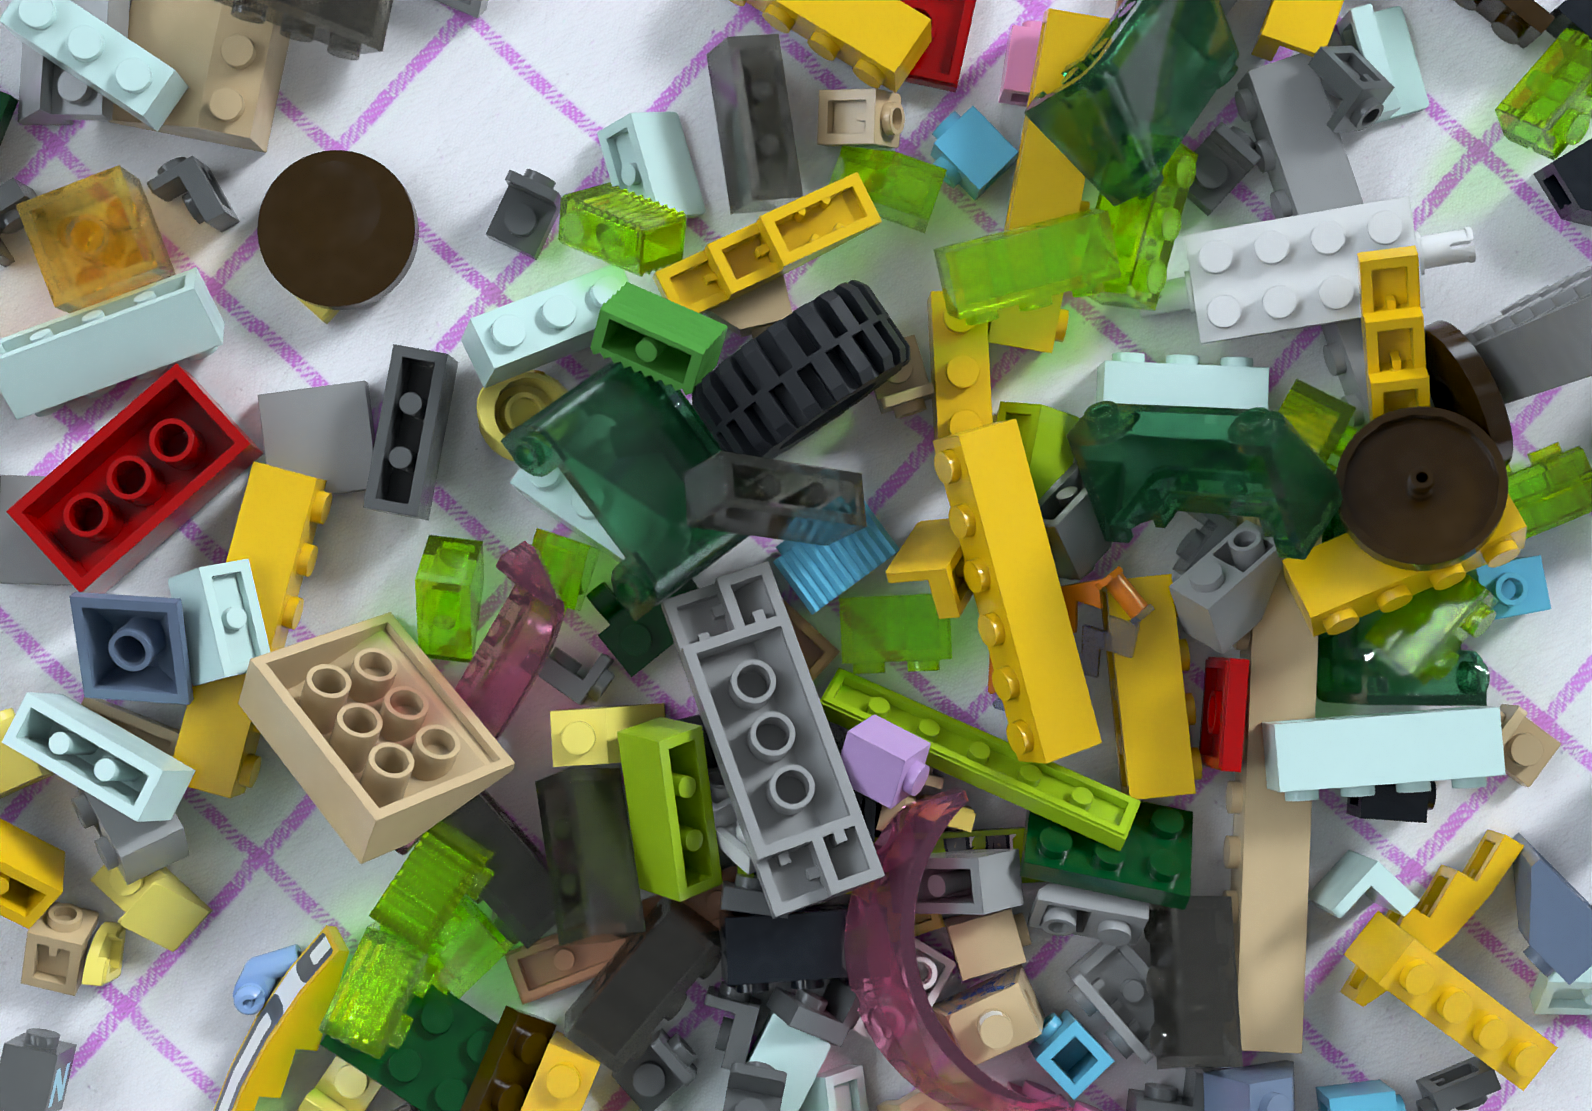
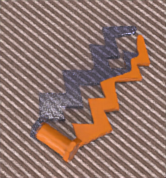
[988,566,1155,711]

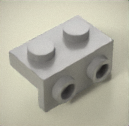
[1066,942,1190,1064]

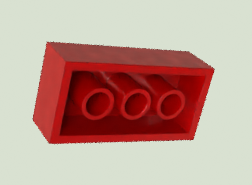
[6,363,264,594]

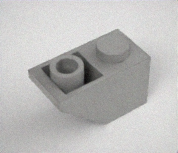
[1169,520,1289,655]
[71,787,189,885]
[1027,883,1149,946]

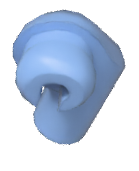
[233,944,302,1015]

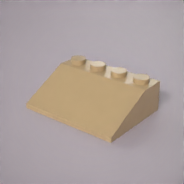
[107,0,298,153]
[238,612,515,864]

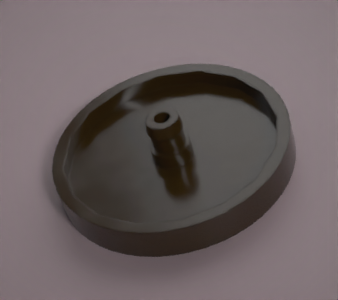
[257,150,419,310]
[1424,320,1513,466]
[1335,406,1508,571]

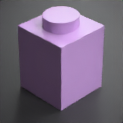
[840,714,931,809]

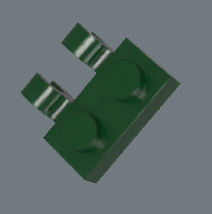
[586,567,699,678]

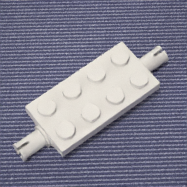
[1136,196,1476,345]

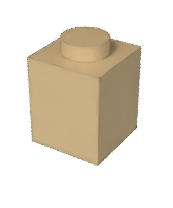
[943,908,1031,980]

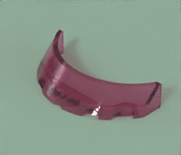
[395,541,565,855]
[844,787,1073,1111]

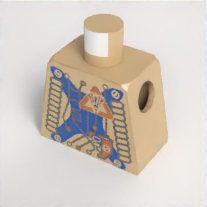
[930,964,1045,1068]

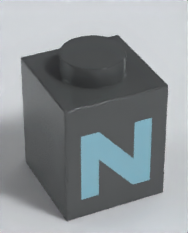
[0,1028,77,1111]

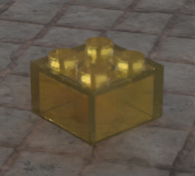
[16,165,176,313]

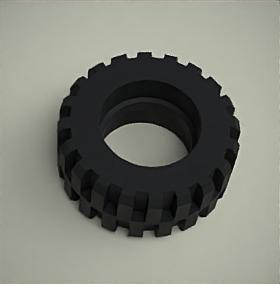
[692,280,911,472]

